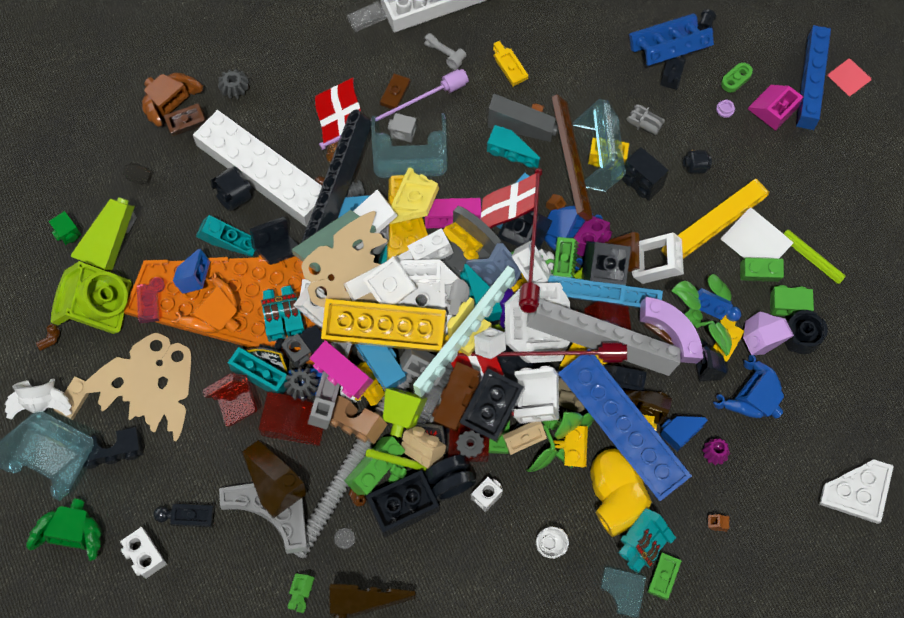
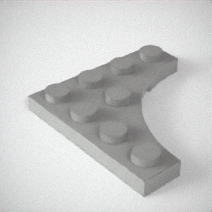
[219,476,307,554]

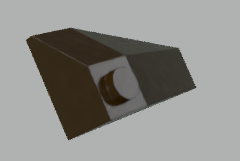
[623,390,672,425]
[242,440,306,518]
[329,584,416,618]

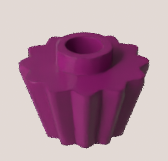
[702,438,730,465]

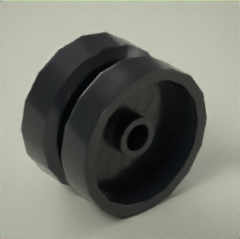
[424,455,476,501]

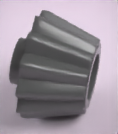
[456,430,484,458]

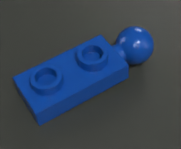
[698,288,741,321]

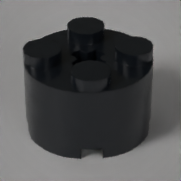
[210,166,251,211]
[785,310,828,354]

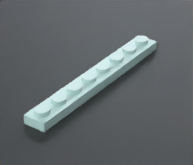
[413,266,516,398]

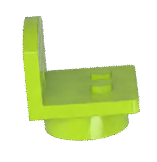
[51,261,131,334]

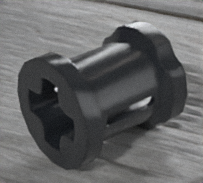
[698,9,717,31]

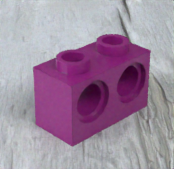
[574,216,612,257]

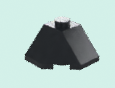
[696,338,728,382]

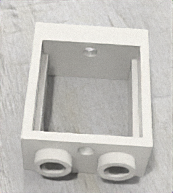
[632,233,684,284]

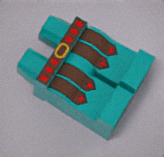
[261,285,304,342]
[618,508,676,573]

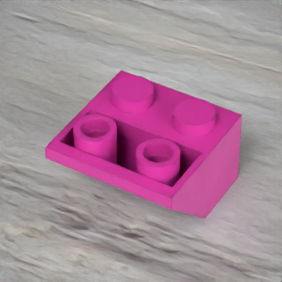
[748,85,803,130]

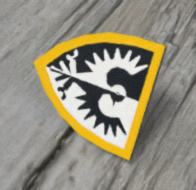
[245,338,289,373]

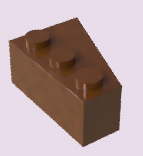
[432,362,482,433]

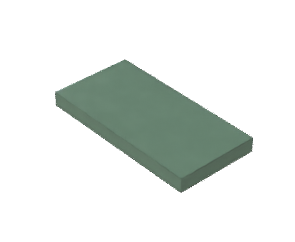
[292,210,376,272]

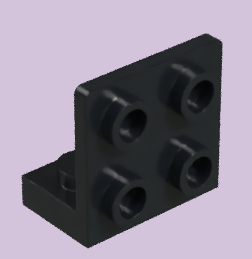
[250,216,298,265]

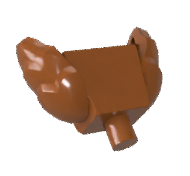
[142,73,203,127]

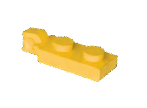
[493,41,529,86]

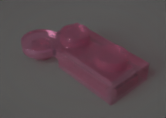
[137,277,165,323]

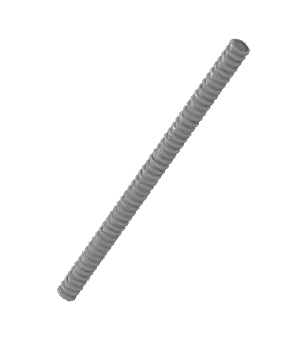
[294,351,430,559]

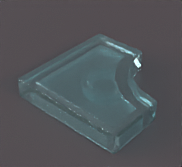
[601,567,646,618]

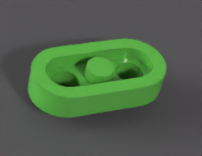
[721,63,753,92]

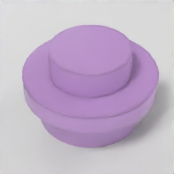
[716,100,735,118]

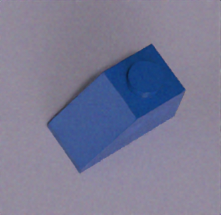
[173,249,210,294]
[660,416,708,452]

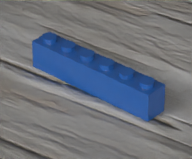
[796,25,831,130]

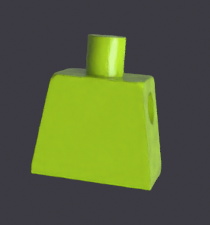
[383,387,427,437]

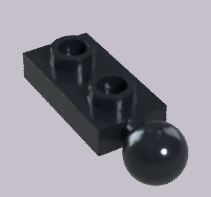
[153,504,214,528]

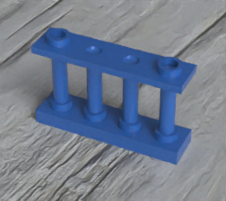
[629,14,714,66]

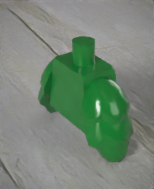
[26,499,101,561]

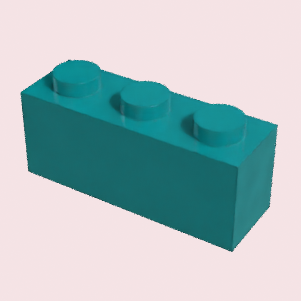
[228,347,288,399]

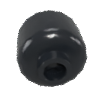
[683,150,712,174]

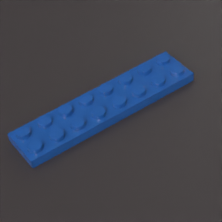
[558,349,692,501]

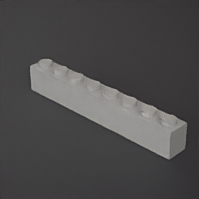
[527,298,680,376]

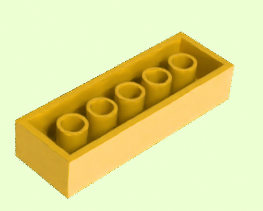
[321,299,447,352]

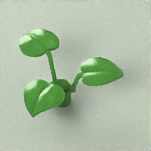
[672,274,732,356]
[527,412,594,472]

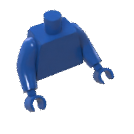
[545,206,603,271]
[713,355,784,419]

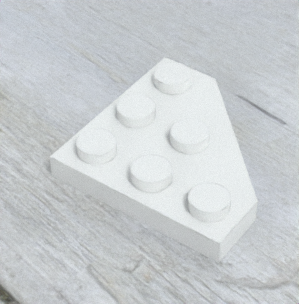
[819,460,893,524]

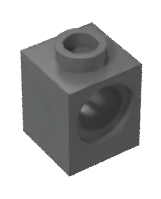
[281,333,312,369]

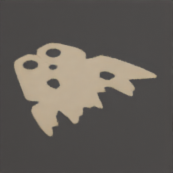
[302,211,387,307]
[77,333,191,441]

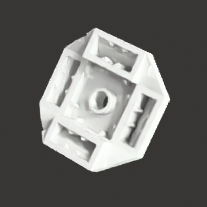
[396,259,459,335]
[504,283,570,363]

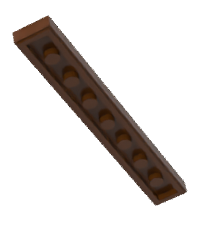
[552,94,593,221]

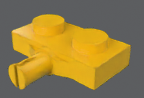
[353,362,385,406]
[553,426,588,467]

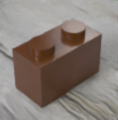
[164,103,206,136]

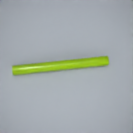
[366,449,427,472]

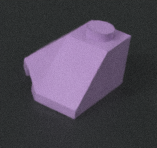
[743,312,794,355]

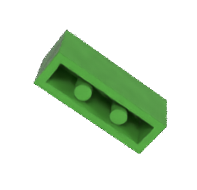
[344,436,405,495]

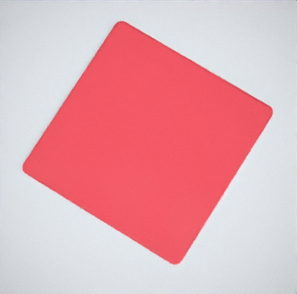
[827,59,871,96]

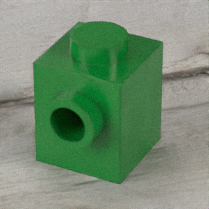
[49,211,81,245]

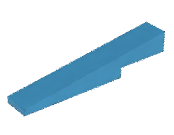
[548,275,663,308]

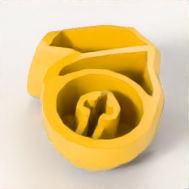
[590,449,652,537]

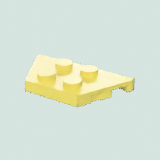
[389,167,439,224]

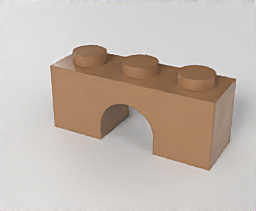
[329,395,387,444]

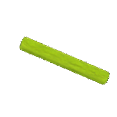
[784,230,845,284]

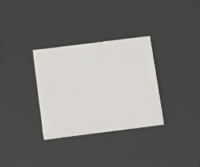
[721,207,794,259]

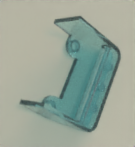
[573,99,626,191]
[371,113,447,178]

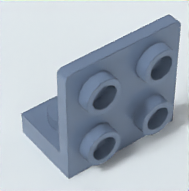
[466,243,522,287]

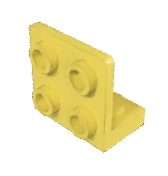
[447,297,492,357]

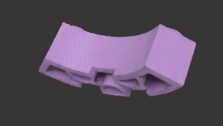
[640,297,703,363]

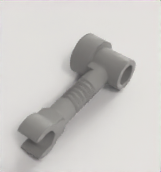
[424,33,466,70]

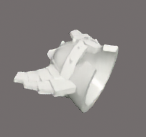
[4,379,72,419]

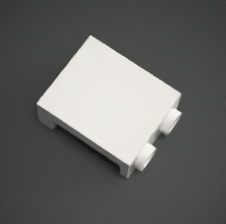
[514,366,559,423]

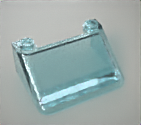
[0,412,94,501]

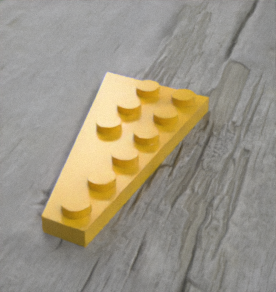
[387,175,428,261]

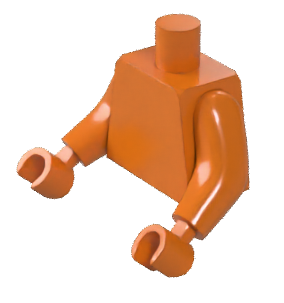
[171,273,239,333]

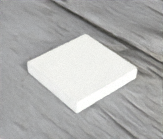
[363,256,417,305]

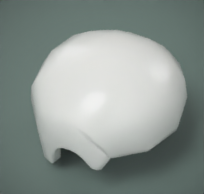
[536,527,569,559]

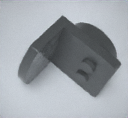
[441,206,501,279]

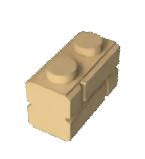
[401,426,446,469]

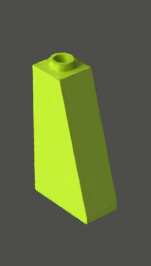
[71,197,135,270]

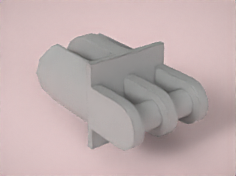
[627,105,665,135]
[446,279,470,317]

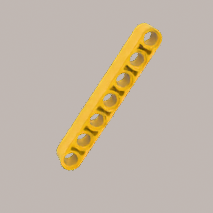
[661,179,770,259]

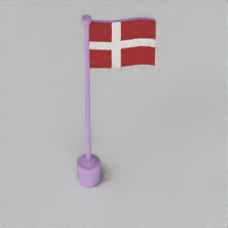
[315,69,469,150]

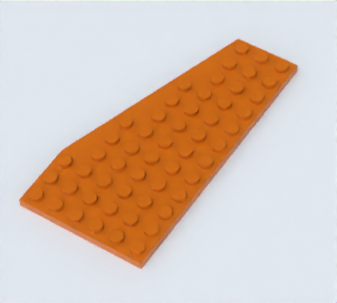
[123,256,354,365]

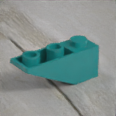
[487,125,540,168]
[196,215,255,257]
[460,264,502,322]

